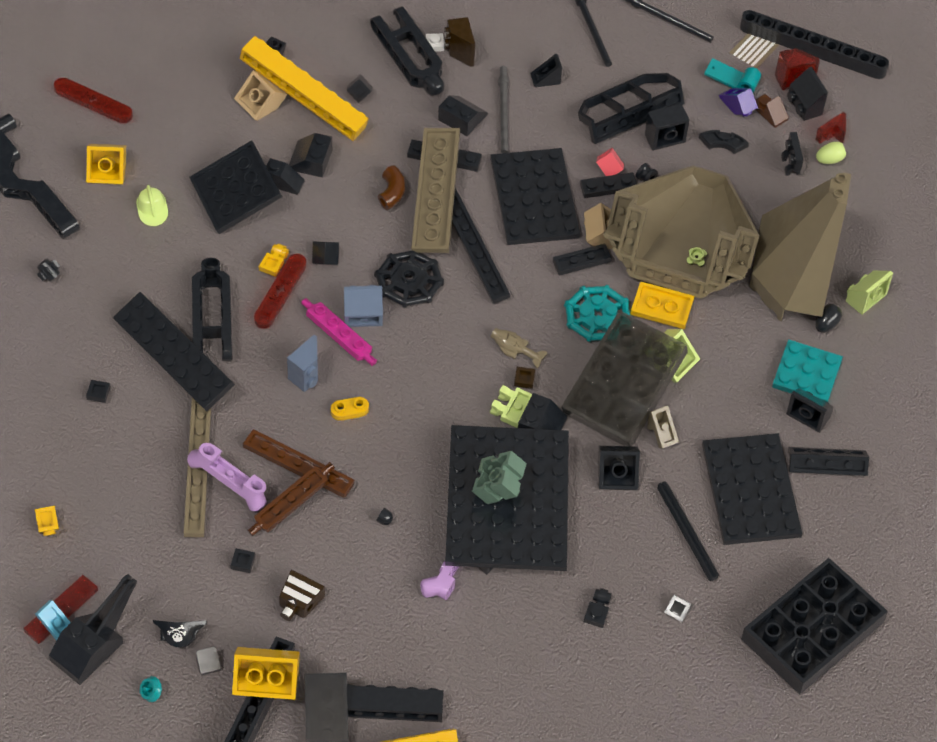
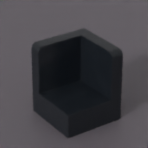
[347,74,373,103]
[312,241,339,265]

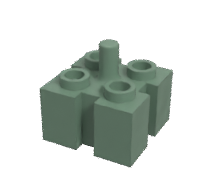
[472,451,527,504]

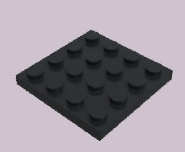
[189,140,282,234]

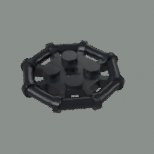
[374,250,444,308]

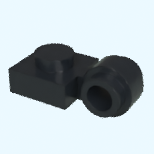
[584,588,612,628]

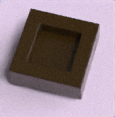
[514,366,536,389]

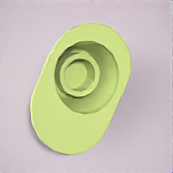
[136,185,168,226]

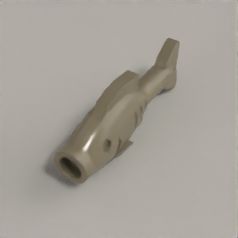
[491,328,547,369]

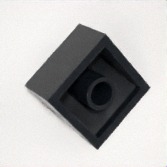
[787,67,828,121]
[438,95,488,136]
[289,133,333,178]
[786,388,834,433]
[518,393,568,430]
[598,446,640,490]

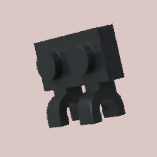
[781,132,803,176]

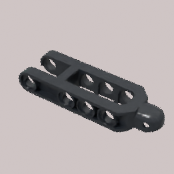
[370,6,444,95]
[192,257,232,361]

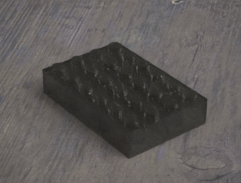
[561,310,688,446]

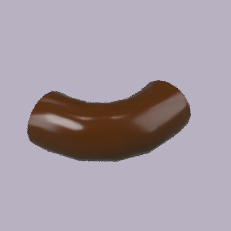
[378,165,405,210]

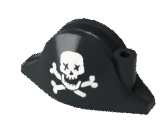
[153,620,207,648]

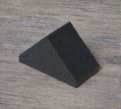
[530,54,562,88]

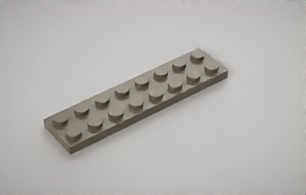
[411,128,460,253]

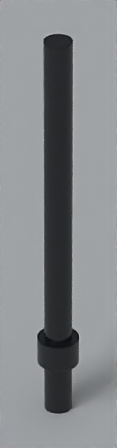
[575,0,612,67]
[625,0,714,43]

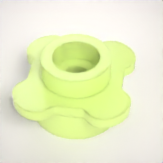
[687,247,707,266]

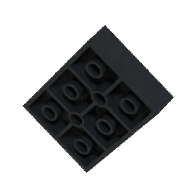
[741,557,888,695]

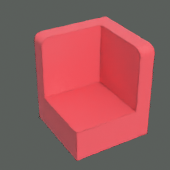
[596,148,624,176]

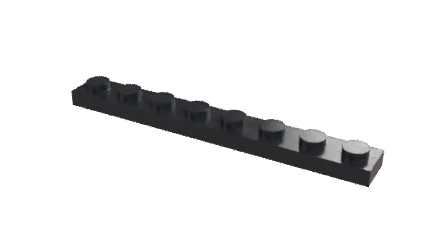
[452,188,510,304]

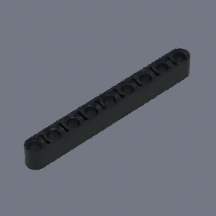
[740,10,889,79]

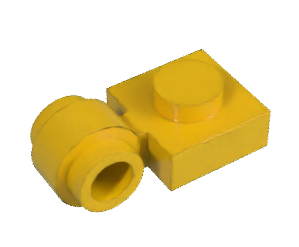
[259,244,289,277]

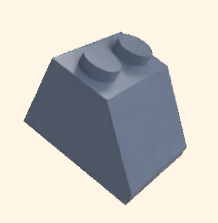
[287,335,318,392]

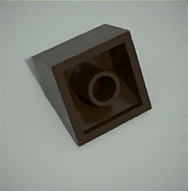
[444,17,475,67]

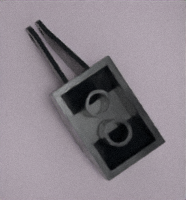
[49,574,137,685]

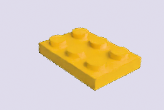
[630,281,695,329]

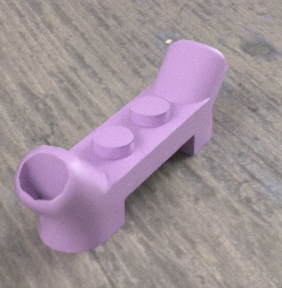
[187,443,267,512]
[420,561,459,600]

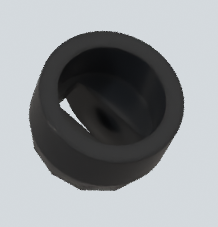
[376,507,393,525]

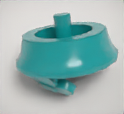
[140,676,162,702]

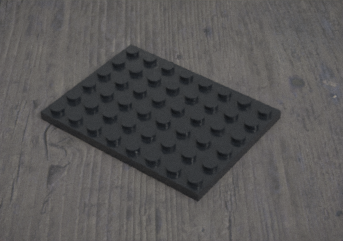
[445,425,569,571]

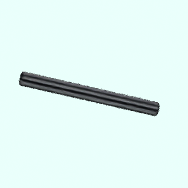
[657,481,719,581]

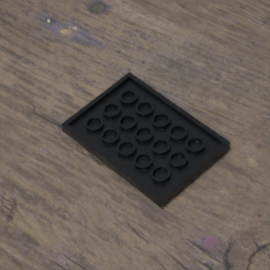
[490,148,580,245]
[702,433,802,545]

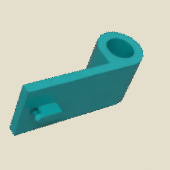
[704,58,762,92]

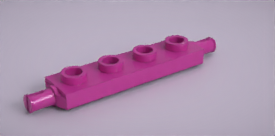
[301,298,377,366]

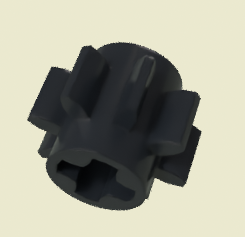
[37,258,60,282]

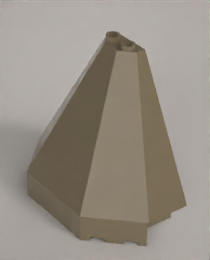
[603,165,759,299]
[749,173,851,322]

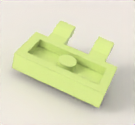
[490,385,532,428]

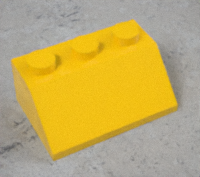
[232,647,300,700]

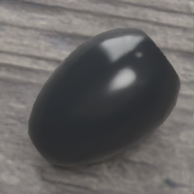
[815,304,842,333]

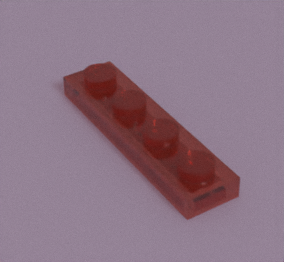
[23,575,98,644]

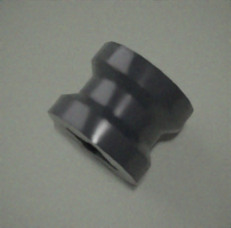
[635,163,658,182]

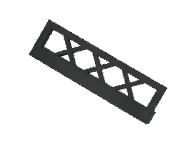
[788,447,869,476]

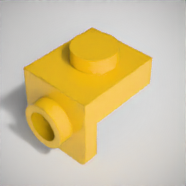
[35,506,59,536]

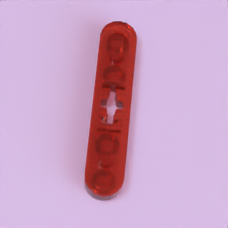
[54,77,133,123]
[254,254,306,329]

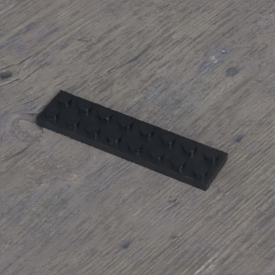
[113,292,235,412]

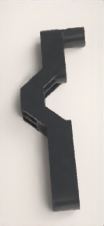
[0,113,80,239]

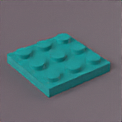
[772,339,843,402]

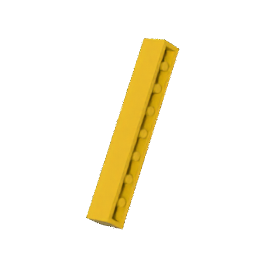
[240,36,369,141]

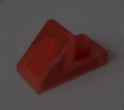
[815,112,846,144]

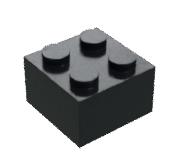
[645,104,690,151]

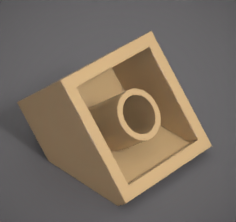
[234,70,287,121]
[584,203,613,249]

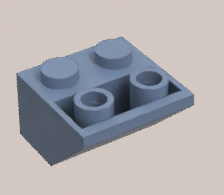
[344,285,383,327]

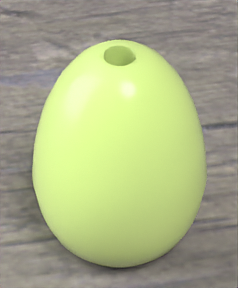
[816,142,846,164]

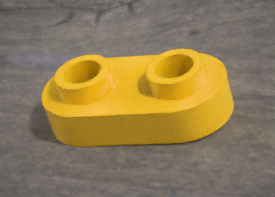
[331,397,369,421]

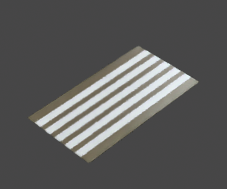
[729,34,779,68]

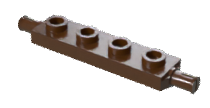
[247,462,335,536]

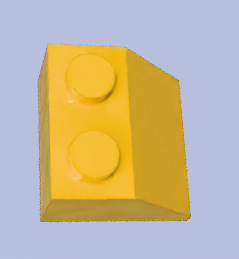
[86,144,126,184]

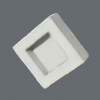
[426,33,444,51]

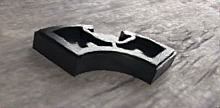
[699,130,749,154]

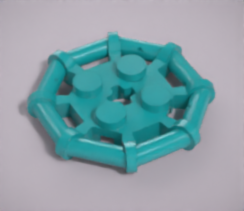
[564,285,633,342]

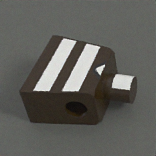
[279,569,325,621]

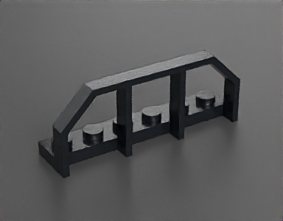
[578,73,685,144]

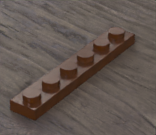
[243,429,355,498]

